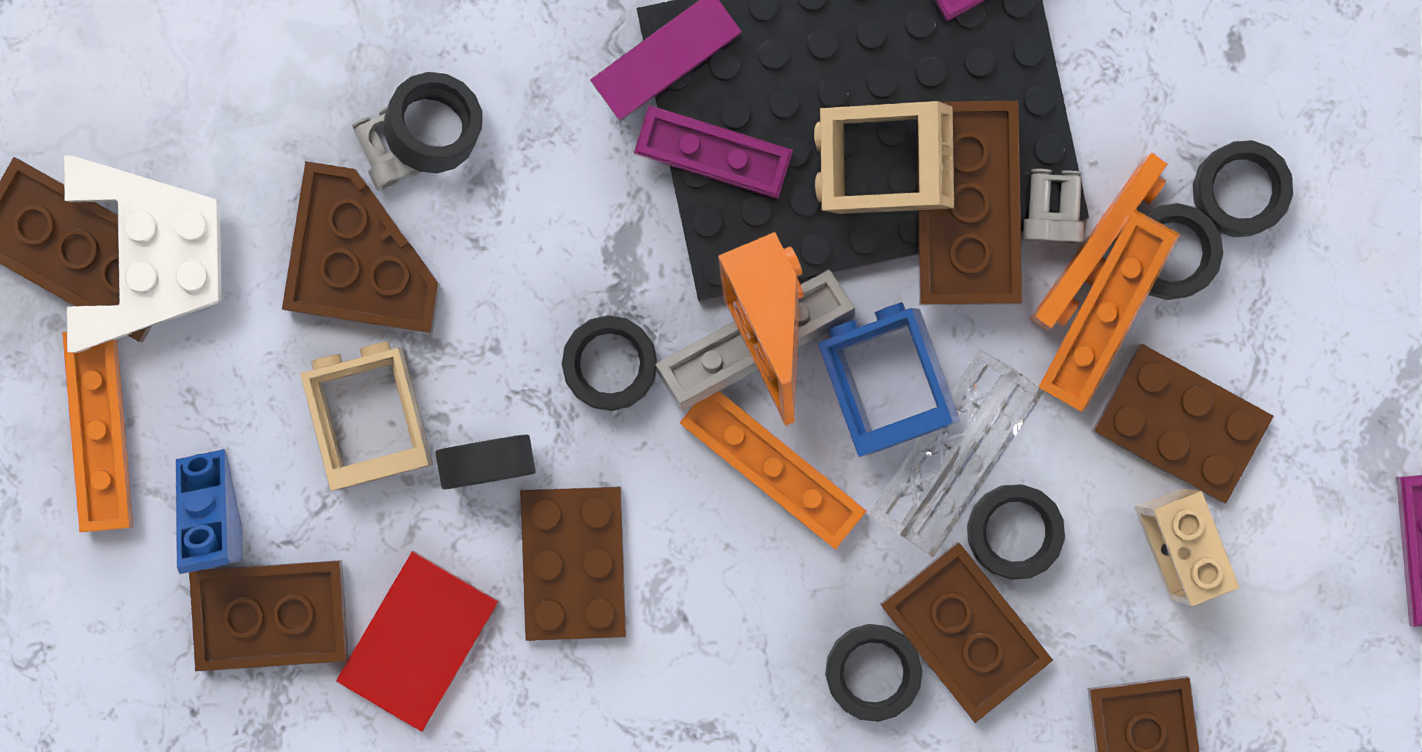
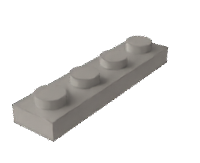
[655,270,855,412]

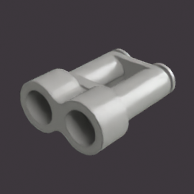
[352,107,422,191]
[1023,169,1084,243]

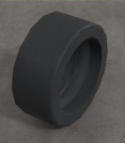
[384,72,483,174]
[1193,140,1293,237]
[1144,203,1224,300]
[562,315,658,411]
[435,434,536,490]
[967,484,1065,580]
[825,624,922,722]

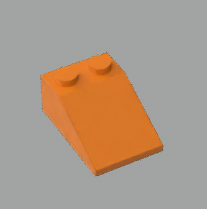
[718,232,804,426]

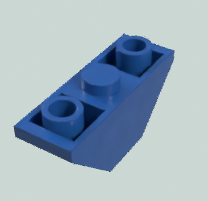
[176,449,243,574]

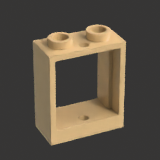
[814,101,954,214]
[300,341,434,491]
[1135,489,1240,607]

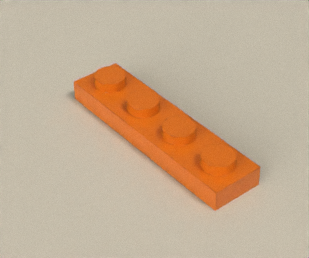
[1029,152,1168,330]
[1039,210,1181,412]
[62,332,134,532]
[680,391,867,550]

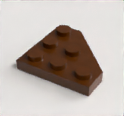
[282,161,440,333]

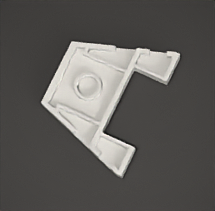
[64,155,222,353]

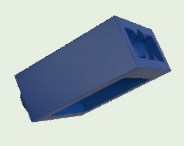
[818,302,961,457]

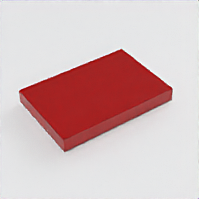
[336,551,499,732]

